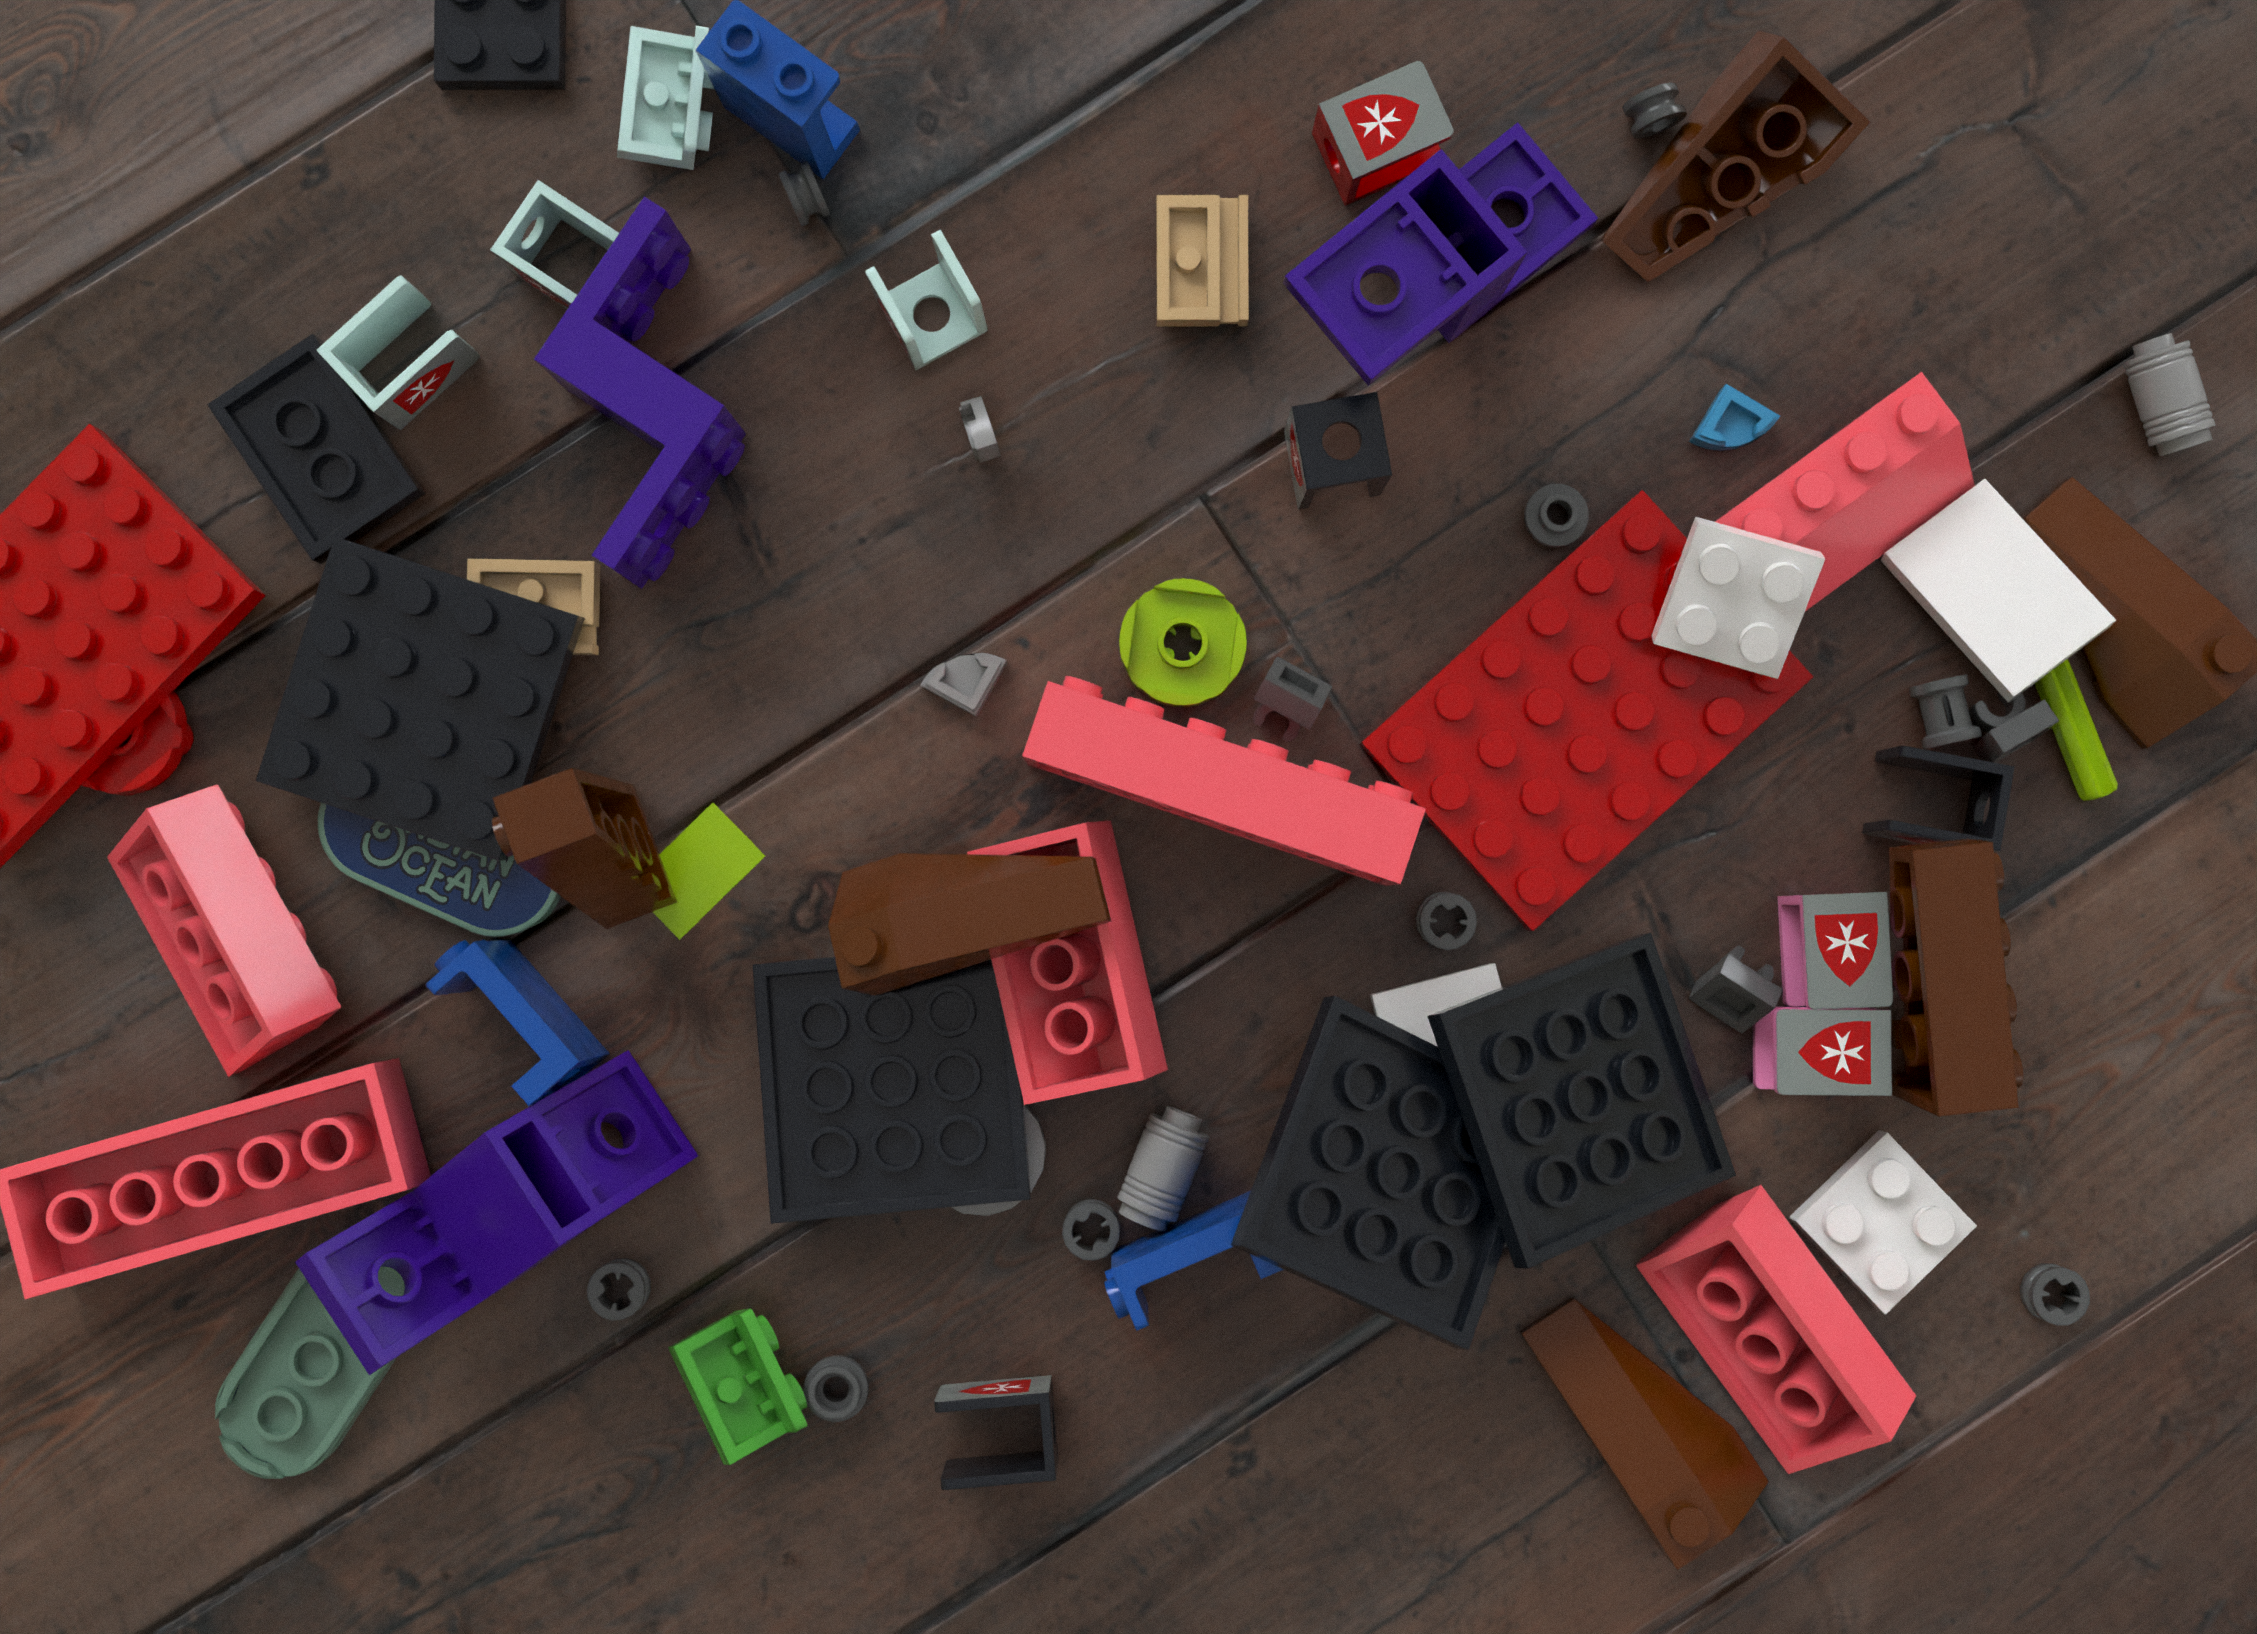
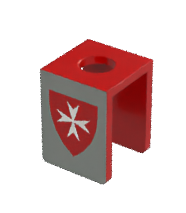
[1312,61,1454,206]

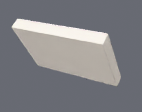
[1881,479,2116,703]

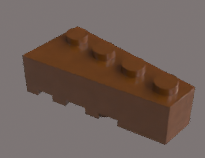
[492,768,677,929]
[1889,839,2024,1117]

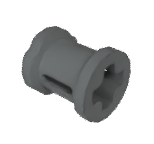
[1909,674,1982,749]

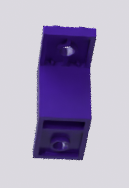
[1283,122,1598,386]
[534,196,746,589]
[295,1050,699,1375]

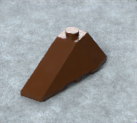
[2022,477,2257,749]
[828,853,1111,996]

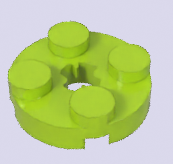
[1119,578,1247,708]

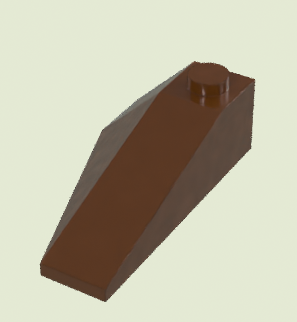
[1601,31,1870,282]
[1519,1297,1769,1570]

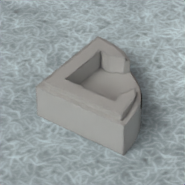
[959,396,1001,463]
[920,653,1007,717]

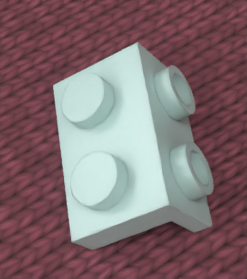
[617,25,715,170]

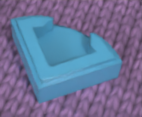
[1689,384,1780,451]

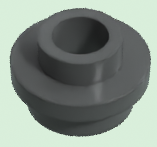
[1524,484,1589,548]
[804,1355,869,1422]

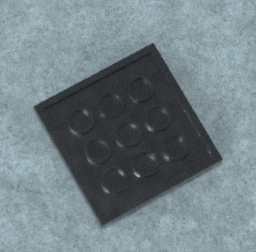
[256,537,585,861]
[1427,932,1736,1269]
[753,957,1031,1224]
[1231,996,1505,1350]

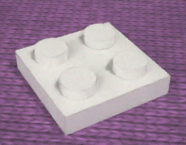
[1651,517,1825,679]
[1789,1130,1977,1315]

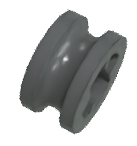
[1622,82,1687,139]
[778,161,831,227]
[1416,891,1477,950]
[1062,1199,1120,1261]
[587,1258,651,1321]
[2020,1263,2090,1326]

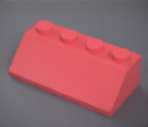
[1714,372,1975,611]
[107,784,341,1077]
[967,820,1168,1105]
[1636,1185,1916,1474]

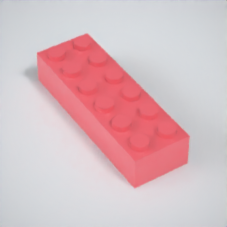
[1022,676,1426,886]
[0,1058,431,1299]

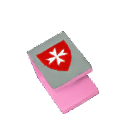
[1777,892,1893,1010]
[1752,1006,1892,1096]

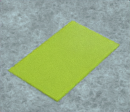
[653,803,765,940]

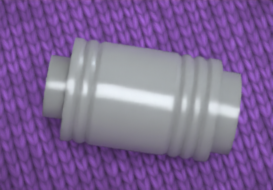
[2123,333,2216,457]
[1117,1106,1210,1232]

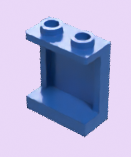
[696,0,860,179]
[425,939,609,1106]
[1104,1191,1284,1331]

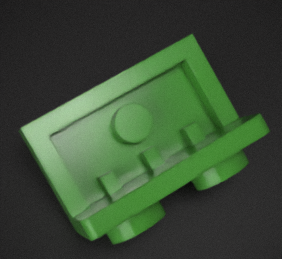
[668,1308,807,1465]

